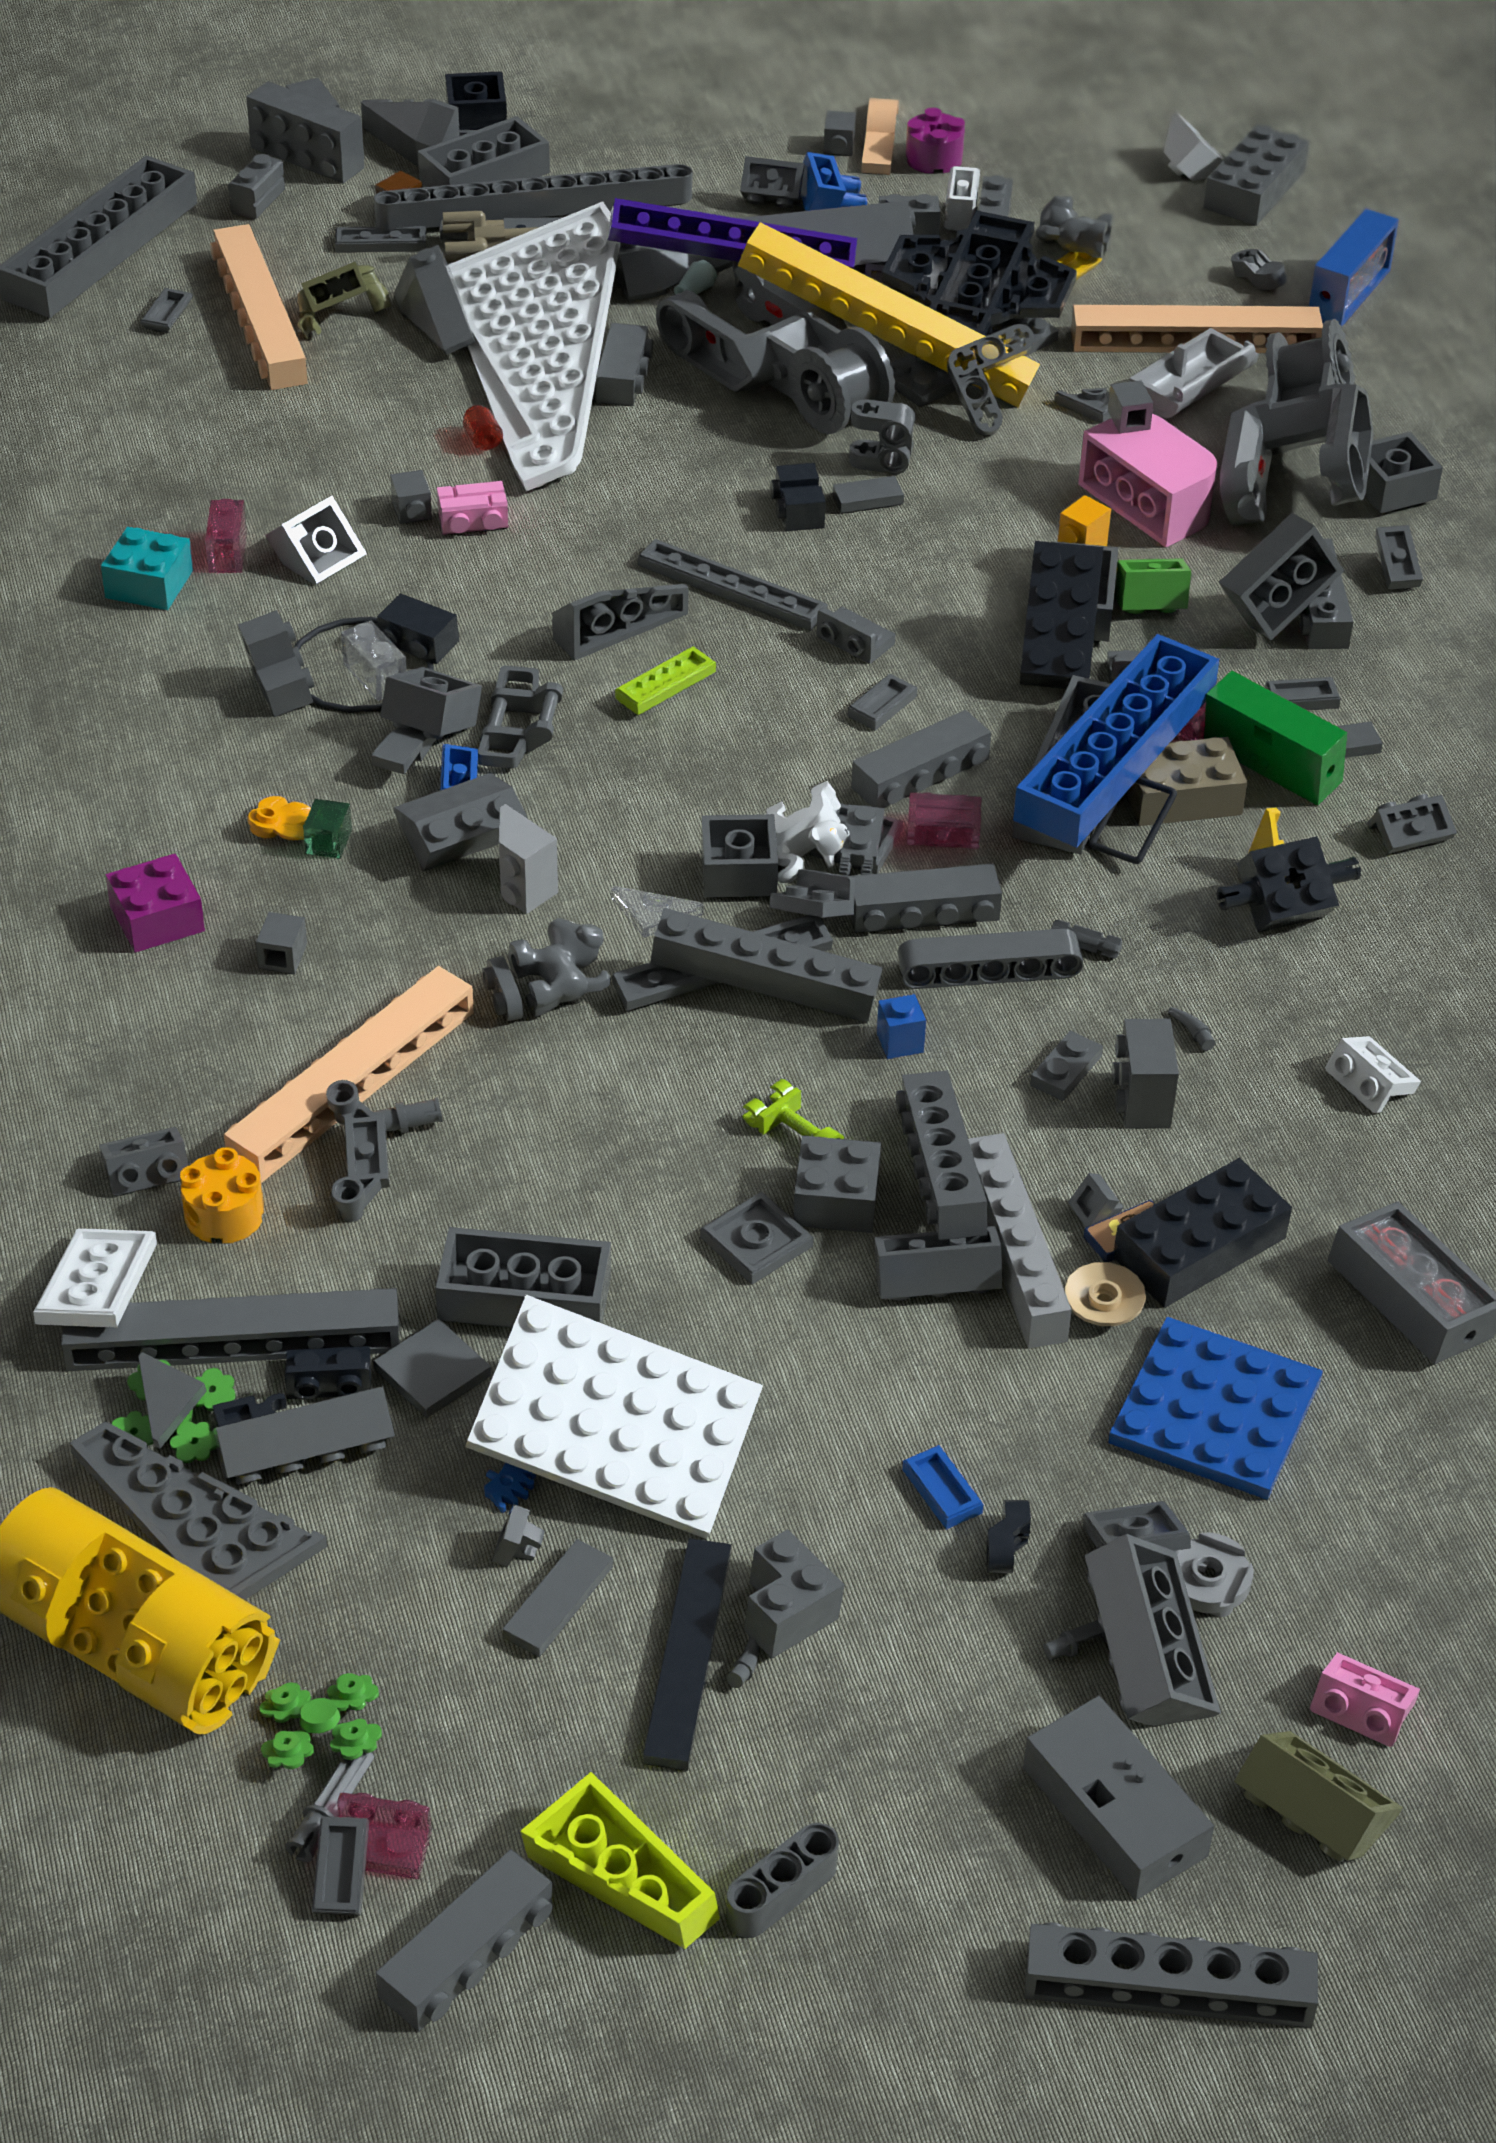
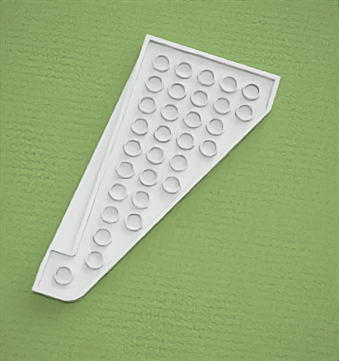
[448,201,620,491]

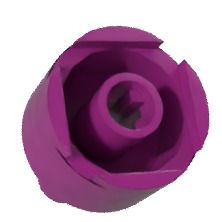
[905,107,965,174]

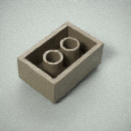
[1126,737,1247,826]

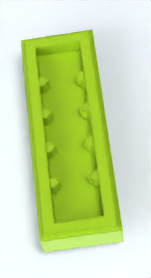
[615,646,716,715]

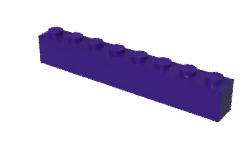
[607,198,857,269]

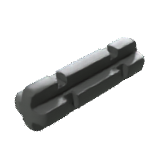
[1051,919,1122,959]

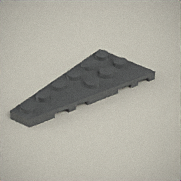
[70,1421,327,1600]

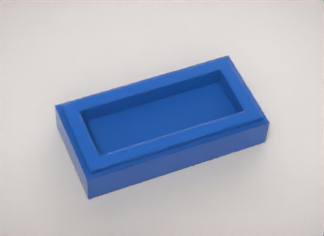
[902,1445,984,1530]

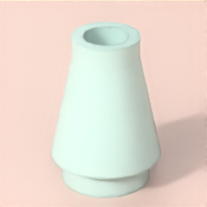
[674,260,717,295]

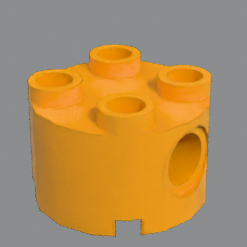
[180,1147,264,1244]

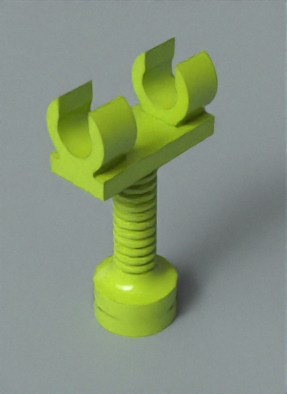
[742,1079,844,1139]

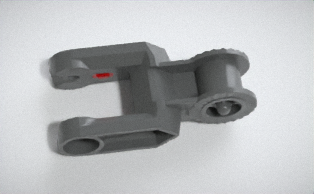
[656,267,895,435]
[1220,319,1374,527]

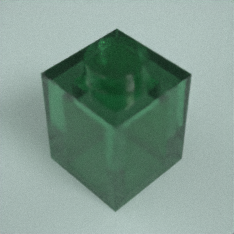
[303,798,352,859]

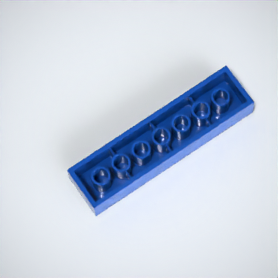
[1013,634,1220,848]

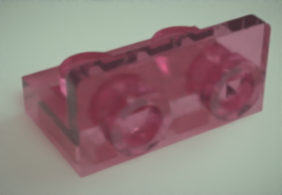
[337,1793,432,1879]

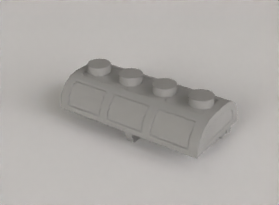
[1130,328,1259,418]

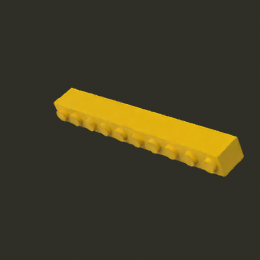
[738,222,1040,408]

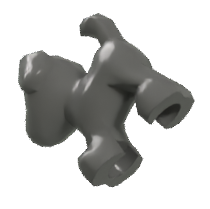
[1036,196,1113,258]
[508,918,611,1017]

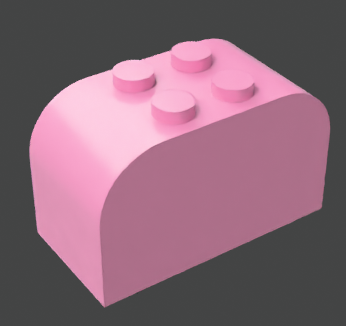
[1078,414,1217,547]

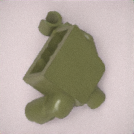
[297,261,392,339]

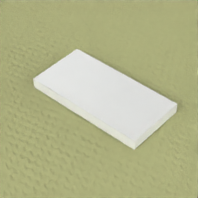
[33,1228,157,1328]

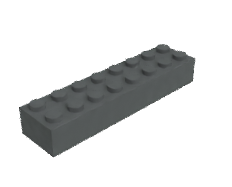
[0,155,197,318]

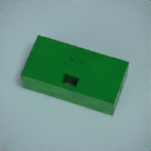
[1204,670,1348,806]

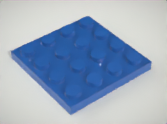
[1108,1317,1323,1500]

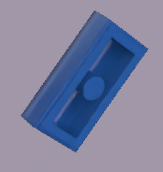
[440,744,478,791]

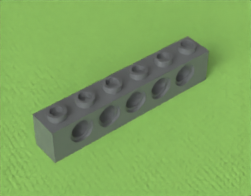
[896,1070,987,1240]
[1024,1922,1318,2028]

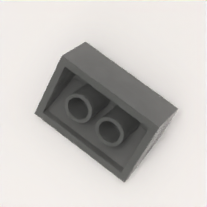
[393,773,528,871]

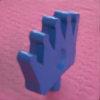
[484,1462,536,1513]

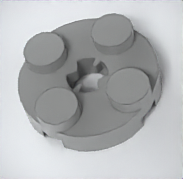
[1176,1532,1254,1617]

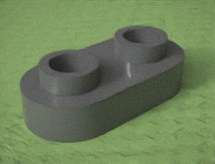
[482,956,523,1022]

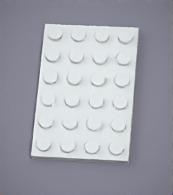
[465,1295,763,1539]

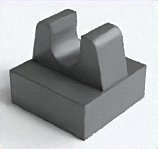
[1068,1173,1124,1227]
[492,1504,545,1567]

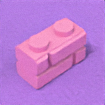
[437,481,508,535]

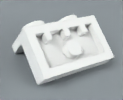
[1325,1036,1421,1113]

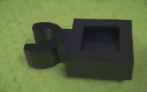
[212,1393,287,1427]

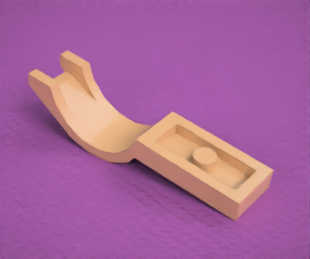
[861,98,899,175]

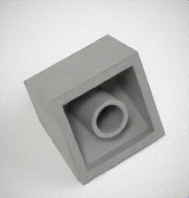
[265,496,366,585]
[499,804,558,914]

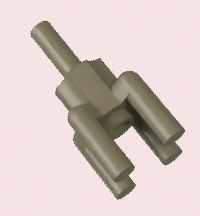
[442,211,539,263]

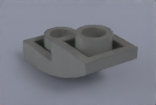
[371,728,436,775]

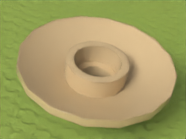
[1064,1262,1146,1326]

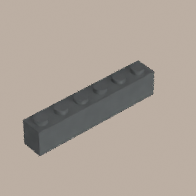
[650,908,883,1023]

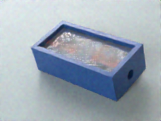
[1309,209,1399,326]

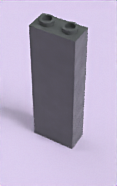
[732,201,916,288]

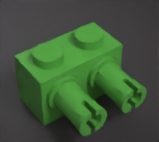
[1114,558,1191,614]

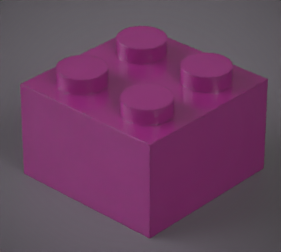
[105,853,205,953]

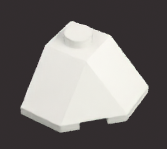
[1163,111,1224,181]

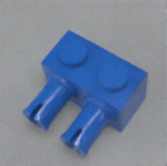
[800,152,867,211]

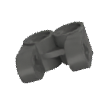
[849,400,916,475]

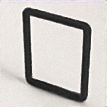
[1089,777,1177,864]

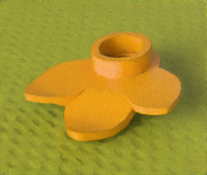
[247,796,316,840]

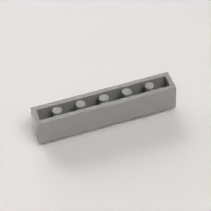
[968,1133,1072,1348]

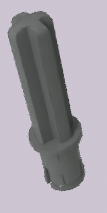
[286,1752,374,1862]

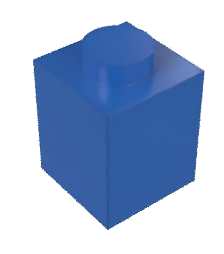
[876,994,926,1059]

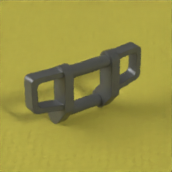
[478,665,564,768]

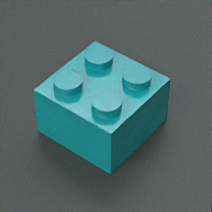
[101,526,193,610]

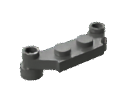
[326,1080,390,1222]

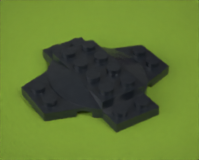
[882,210,1077,336]

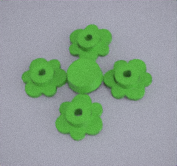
[112,1360,236,1463]
[259,1673,382,1769]

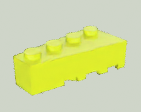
[520,1772,720,1949]

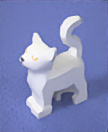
[767,781,850,883]

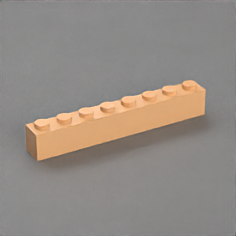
[210,224,308,390]
[1071,305,1323,353]
[224,966,474,1183]

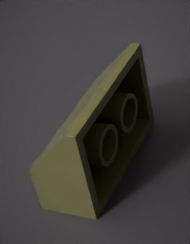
[1234,1731,1403,1861]

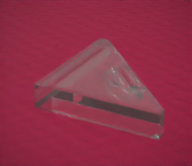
[611,886,704,938]

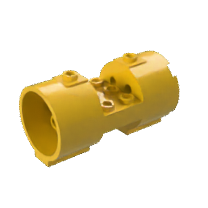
[0,1487,280,1734]

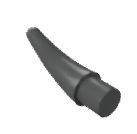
[1168,1007,1216,1051]
[726,1637,760,1688]

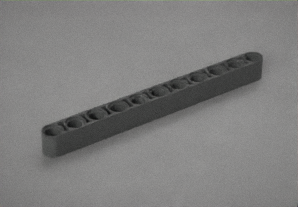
[374,164,693,231]

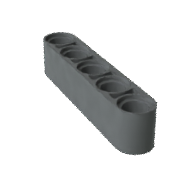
[897,929,1084,989]

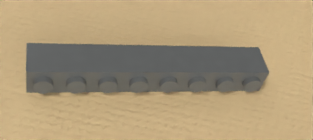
[62,1288,400,1371]

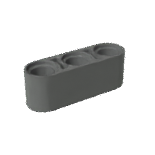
[726,1823,839,1938]

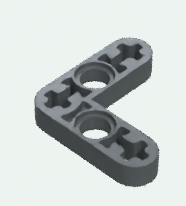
[947,324,1034,436]

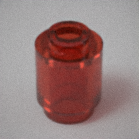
[463,405,503,451]

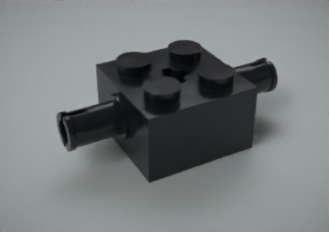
[1216,836,1361,933]

